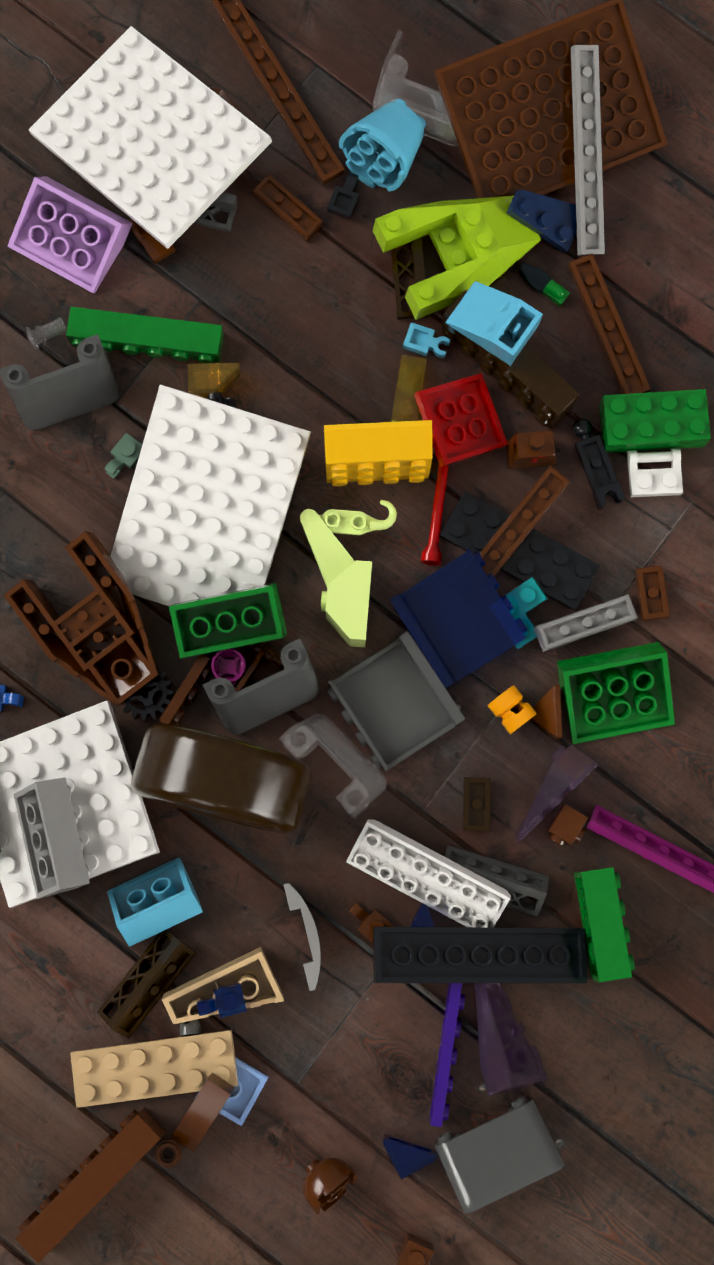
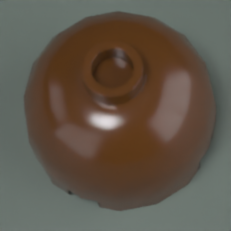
[302,1158,358,1214]

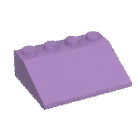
[7,176,133,293]

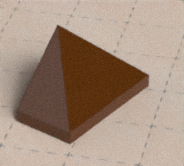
[531,685,562,740]

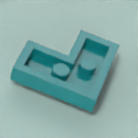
[489,577,548,649]

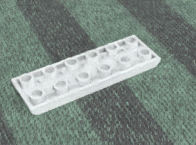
[346,820,511,928]

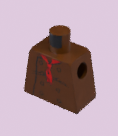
[506,431,557,469]

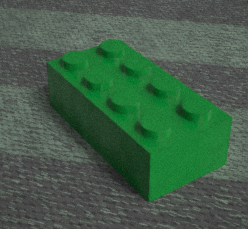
[599,389,711,453]
[169,583,287,658]
[574,867,635,982]

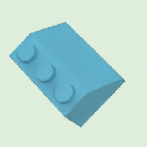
[107,857,203,947]

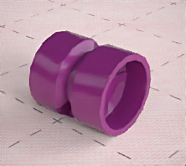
[211,649,248,686]

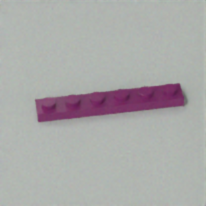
[586,805,714,893]

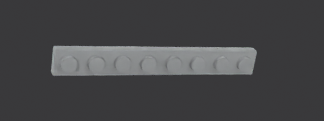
[571,45,605,255]

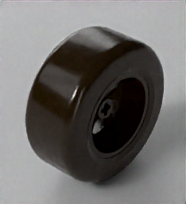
[131,723,311,834]

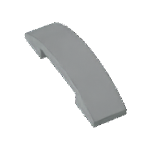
[284,883,321,991]

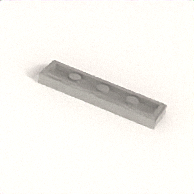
[534,594,638,652]

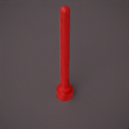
[421,465,449,566]

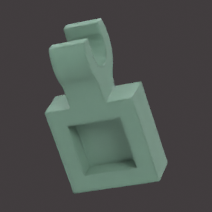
[105,433,142,479]

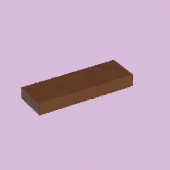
[252,174,324,242]

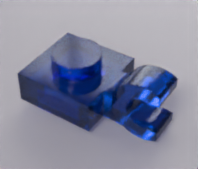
[196,983,247,1018]

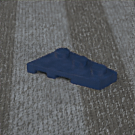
[507,189,577,253]

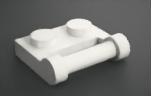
[627,448,683,497]

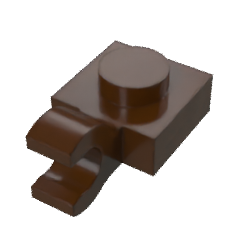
[349,902,394,943]

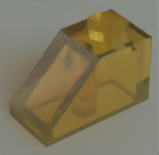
[188,363,241,399]

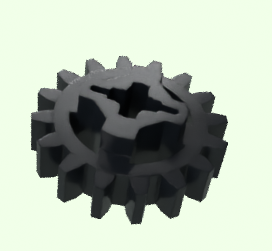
[120,666,174,722]

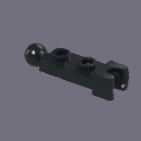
[572,418,625,510]

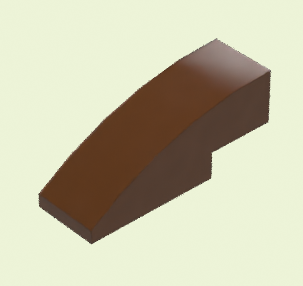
[171,1073,235,1152]

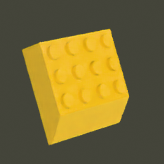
[324,420,432,486]

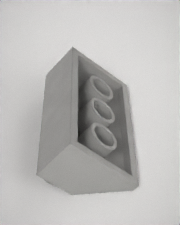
[14,777,90,899]

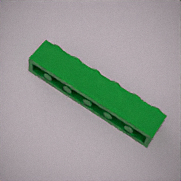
[66,307,224,364]

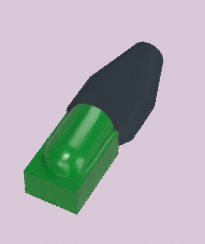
[519,263,570,307]

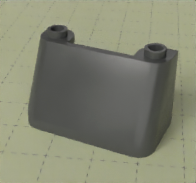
[0,334,120,431]
[203,638,320,735]
[434,1096,564,1214]

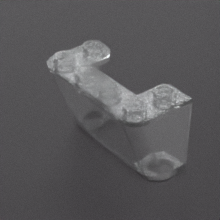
[279,714,387,820]

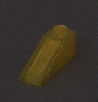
[391,355,427,422]

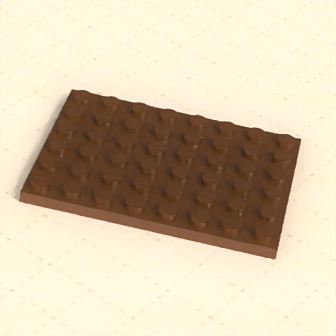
[433,0,668,198]

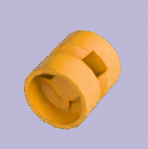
[488,685,537,735]

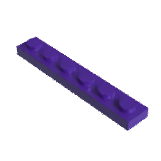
[429,983,465,1127]

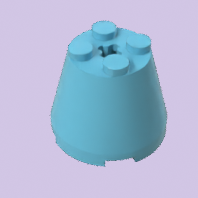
[339,99,426,192]

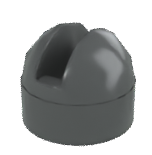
[179,1019,202,1036]

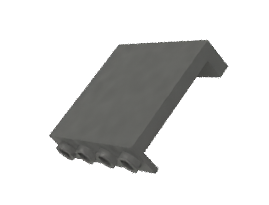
[327,631,465,772]

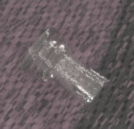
[26,317,67,350]

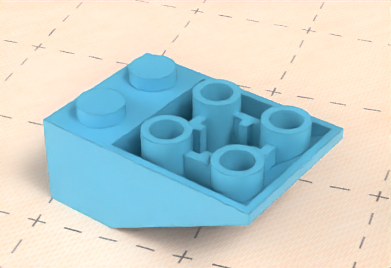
[446,281,543,366]

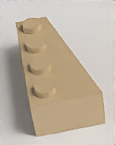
[162,947,284,1024]

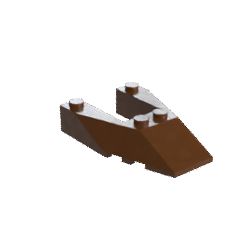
[3,531,159,706]

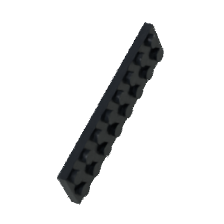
[373,927,587,984]

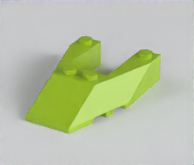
[373,196,541,320]

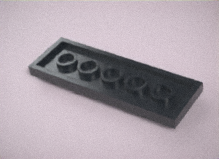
[440,491,600,612]

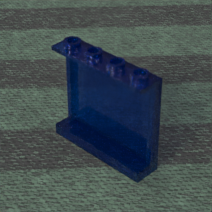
[390,549,528,688]

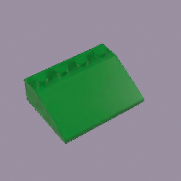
[557,642,675,744]

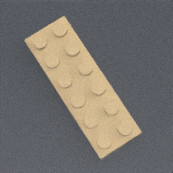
[70,1030,239,1108]

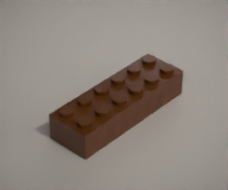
[15,1108,166,1264]

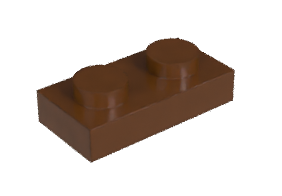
[635,566,670,621]

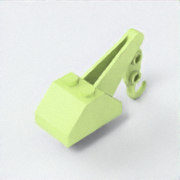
[300,500,397,648]

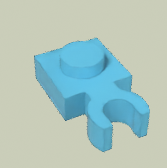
[403,322,450,358]

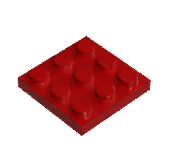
[414,373,508,467]

